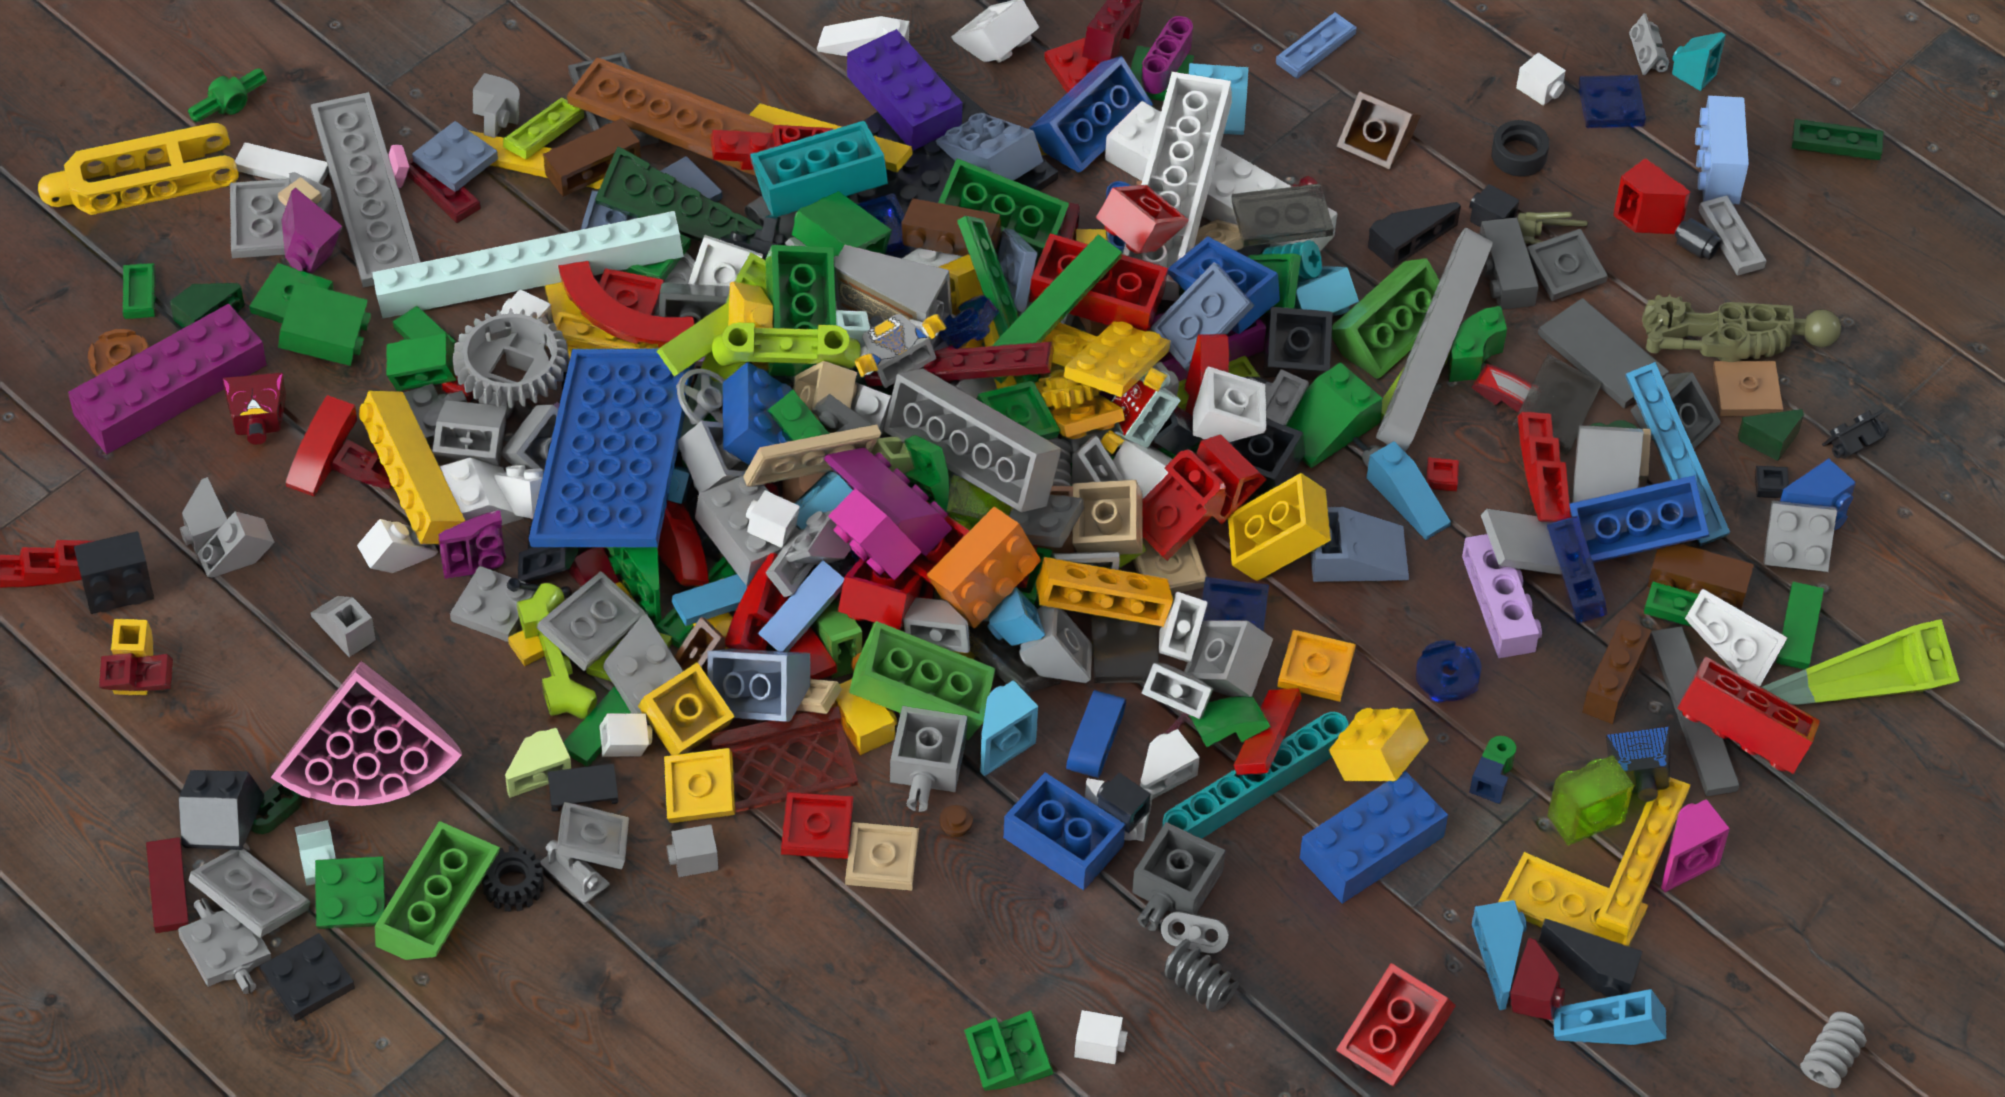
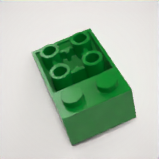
[607,547,662,626]

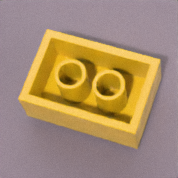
[1228,473,1331,581]

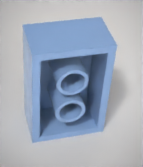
[1695,96,1749,204]

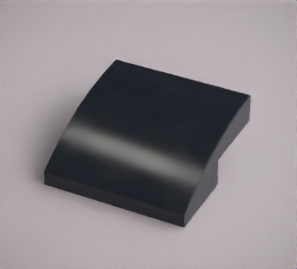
[518,526,579,583]

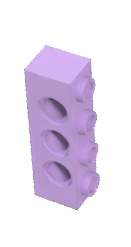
[1462,534,1542,658]

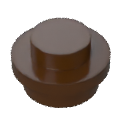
[939,805,973,837]

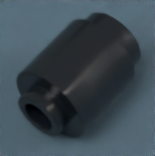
[1675,218,1722,260]

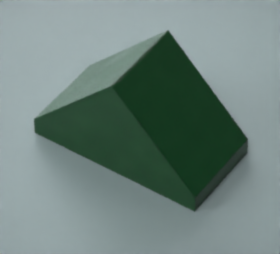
[1738,409,1804,461]

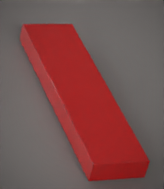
[1234,688,1302,775]

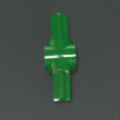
[188,68,267,122]

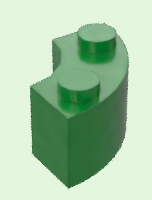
[1448,306,1507,382]

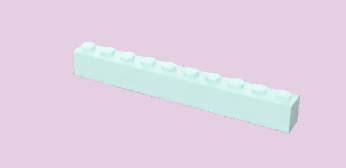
[372,211,684,319]

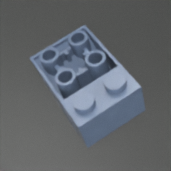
[936,113,1043,181]
[1310,507,1409,582]

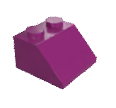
[281,187,342,274]

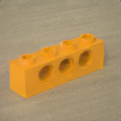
[1035,557,1173,627]

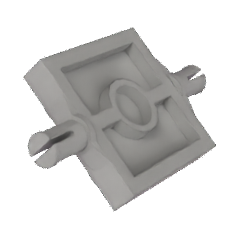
[178,898,271,994]

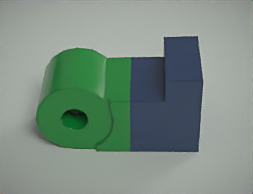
[1469,735,1516,804]

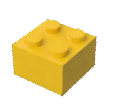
[638,662,735,756]
[1329,708,1429,781]

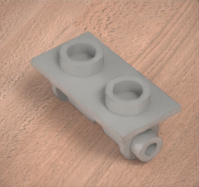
[1629,13,1669,76]
[540,840,610,905]

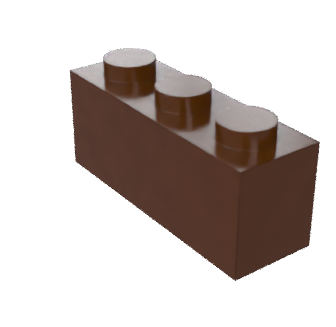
[543,118,641,197]
[901,198,1001,256]
[1647,544,1754,611]
[1582,618,1652,724]

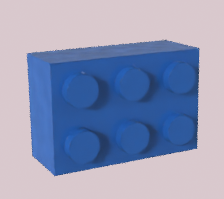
[723,362,792,465]
[1003,772,1125,891]

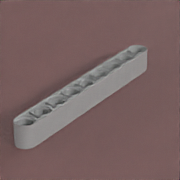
[1376,227,1493,452]

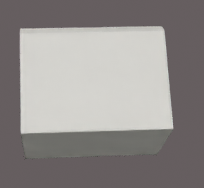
[1113,439,1172,498]

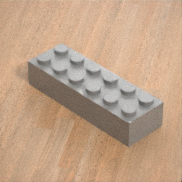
[883,368,1062,513]

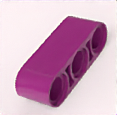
[1141,16,1193,94]

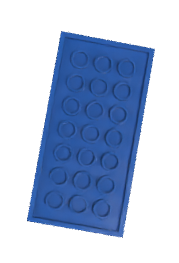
[529,349,696,547]

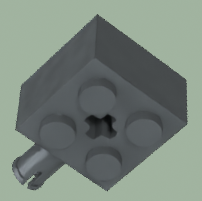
[1132,822,1226,931]

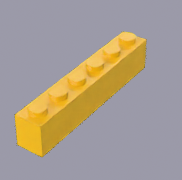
[359,391,465,544]

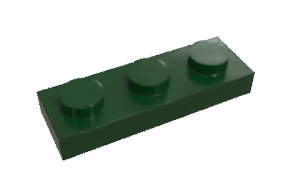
[1791,119,1884,160]

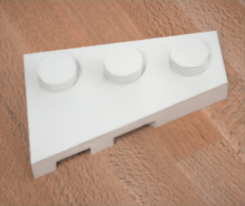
[1685,589,1787,686]

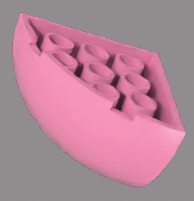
[271,661,462,806]

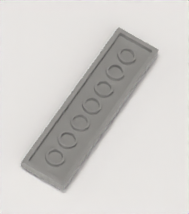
[311,92,421,288]

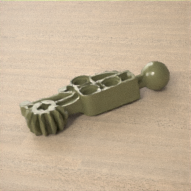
[1642,294,1842,362]

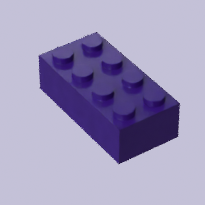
[847,29,963,151]

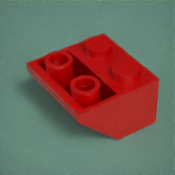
[1613,158,1690,234]

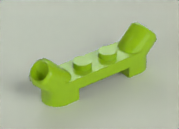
[712,322,861,369]
[516,583,597,720]

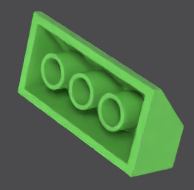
[1331,258,1440,379]
[849,621,995,740]
[375,821,500,960]

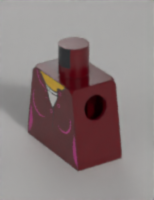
[223,373,286,445]

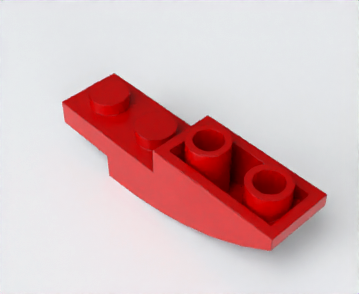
[710,125,833,170]
[658,500,709,587]

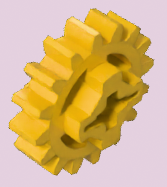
[1035,369,1101,410]

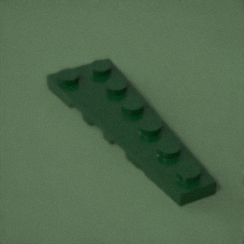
[595,146,763,242]

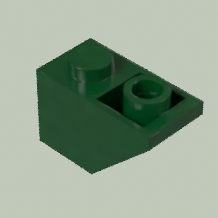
[170,283,245,328]

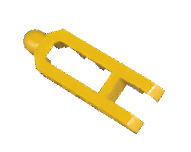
[38,123,239,215]

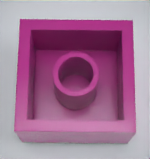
[828,488,921,580]

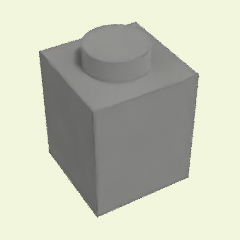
[667,824,718,877]

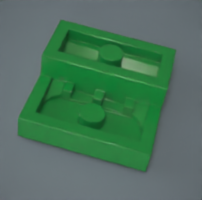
[904,435,949,512]
[1189,696,1271,747]
[964,1010,1054,1091]

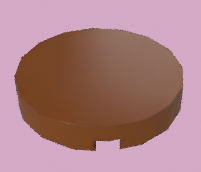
[88,329,149,376]

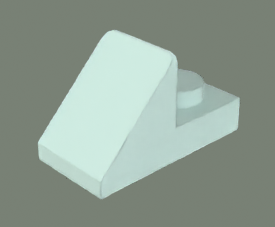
[295,820,336,886]

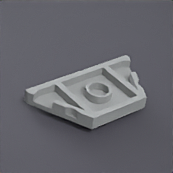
[603,614,683,714]

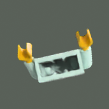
[1100,367,1181,455]

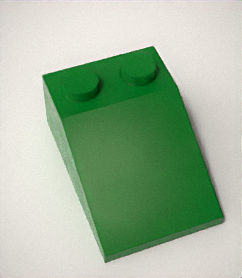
[1287,362,1383,468]

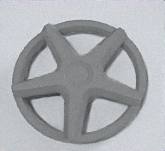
[676,369,725,424]

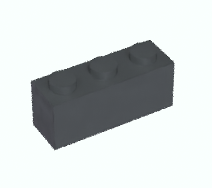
[1479,217,1539,310]

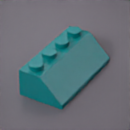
[750,121,888,217]

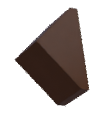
[674,617,725,677]

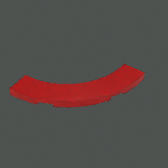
[558,261,694,348]

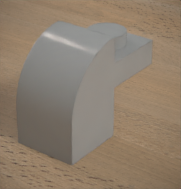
[473,73,520,138]

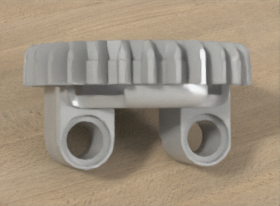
[453,308,569,419]

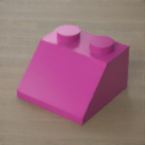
[1661,799,1730,892]

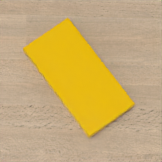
[1498,852,1648,946]

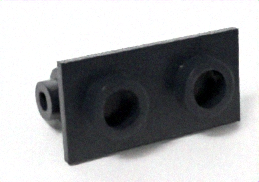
[1822,409,1889,459]

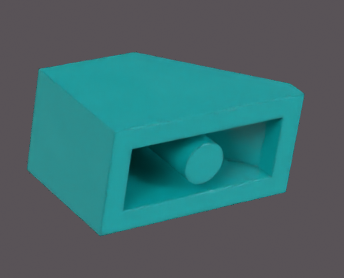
[1672,32,1726,91]

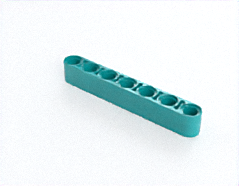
[1162,712,1349,839]

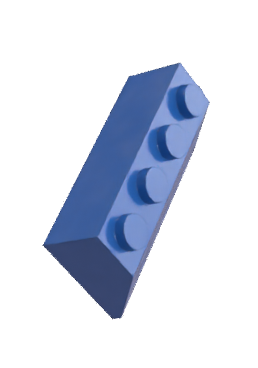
[1029,56,1153,172]
[1569,475,1710,565]

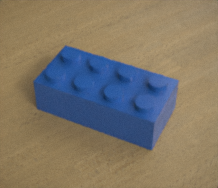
[1299,771,1448,904]

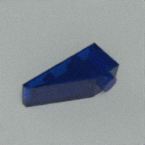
[1547,516,1608,624]

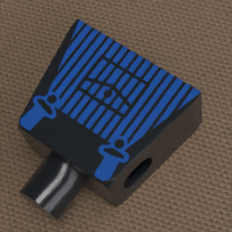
[1606,727,1671,802]

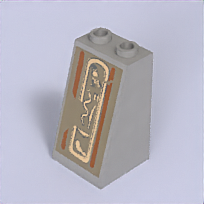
[834,245,952,349]

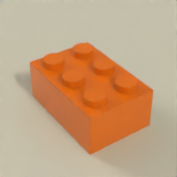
[927,507,1041,629]

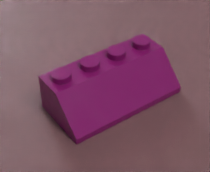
[823,447,952,556]

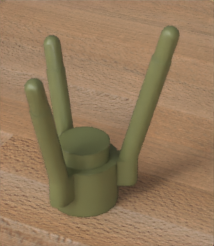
[1518,212,1588,245]

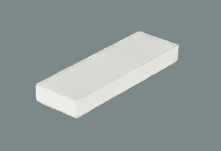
[235,142,329,184]

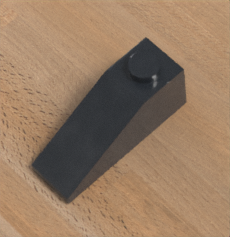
[1368,202,1461,268]
[1539,918,1643,997]

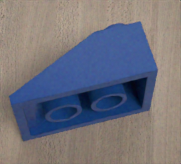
[1167,236,1280,334]

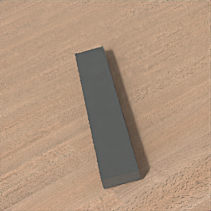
[1650,627,1739,796]

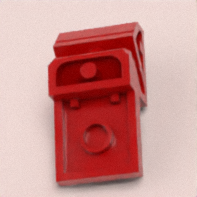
[1142,434,1266,561]

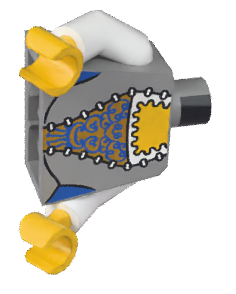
[855,314,946,388]

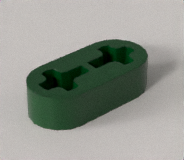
[251,782,303,834]

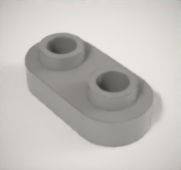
[1161,911,1229,953]

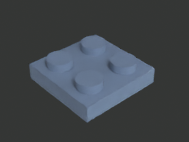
[412,121,498,192]

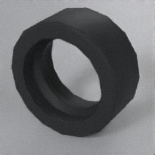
[1491,120,1549,176]

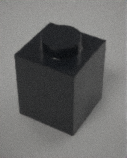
[1469,184,1520,227]
[1154,406,1202,455]
[1097,773,1151,833]

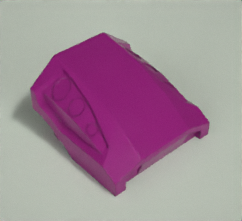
[438,510,506,579]

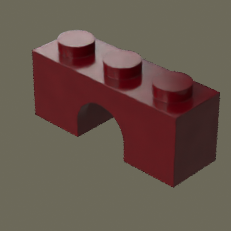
[1082,0,1143,62]

